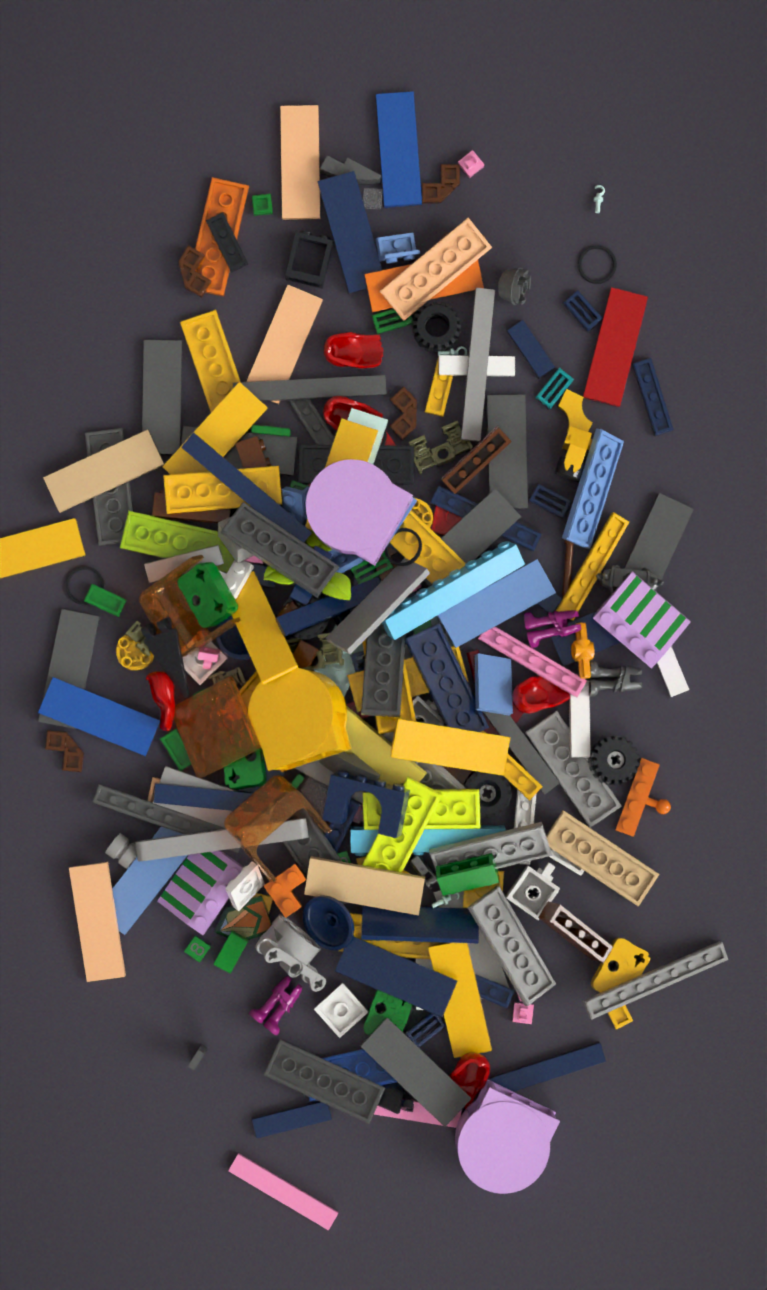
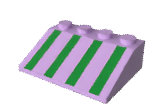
[593,571,691,669]
[158,850,244,935]

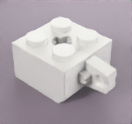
[505,862,560,920]

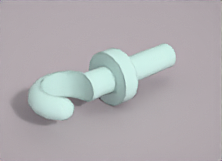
[594,185,605,213]
[438,346,467,356]
[431,892,460,908]

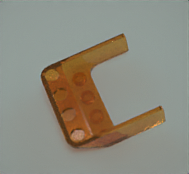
[139,555,241,658]
[224,775,332,882]

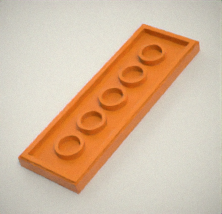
[195,177,249,297]
[364,260,484,312]

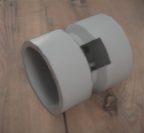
[105,833,137,869]

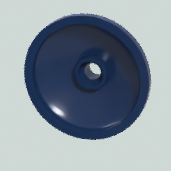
[216,615,251,660]
[303,895,354,950]

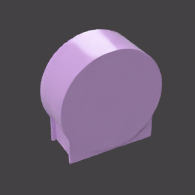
[306,459,413,566]
[455,1080,560,1194]

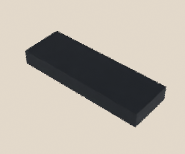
[206,212,248,273]

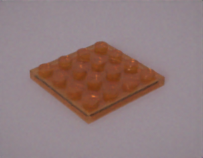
[174,677,261,778]

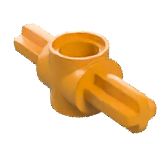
[571,622,594,679]

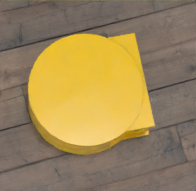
[248,668,351,772]

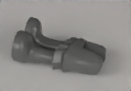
[589,661,642,697]

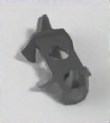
[596,564,664,594]

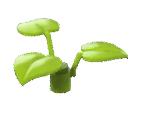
[264,530,351,600]

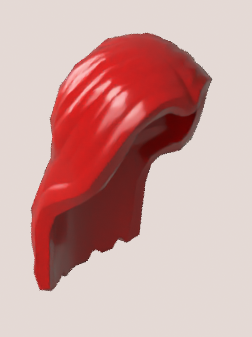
[324,332,384,368]
[323,396,383,431]
[146,671,175,731]
[512,676,570,714]
[449,1052,490,1109]

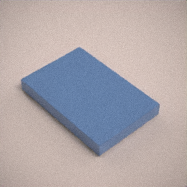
[474,654,513,715]

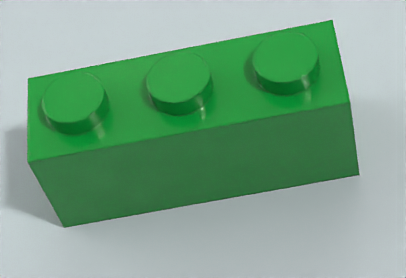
[436,853,499,896]

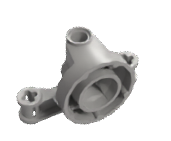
[255,914,326,992]

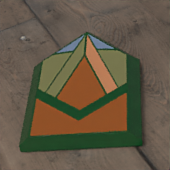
[214,895,272,940]

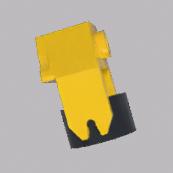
[554,426,593,482]

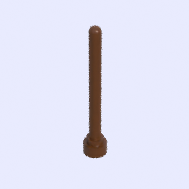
[562,532,575,622]

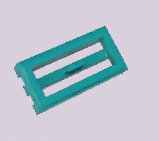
[535,368,574,409]

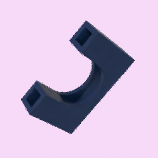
[322,770,410,838]

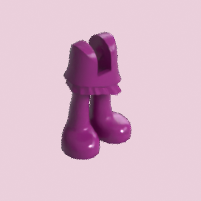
[524,610,581,648]
[248,976,303,1036]

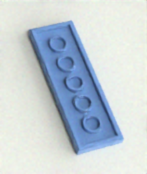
[562,428,624,550]
[437,559,556,648]
[112,826,188,935]

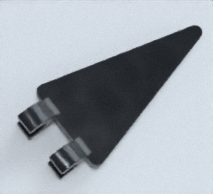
[141,617,189,697]
[378,1082,414,1114]

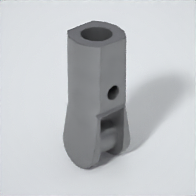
[409,855,438,889]

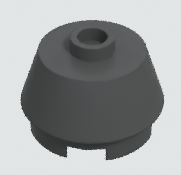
[498,267,531,305]

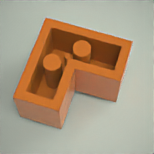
[264,863,307,918]

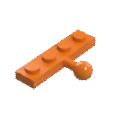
[616,758,671,837]

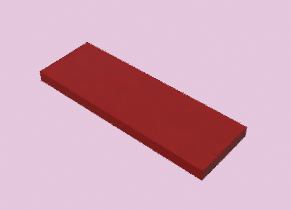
[583,287,648,407]

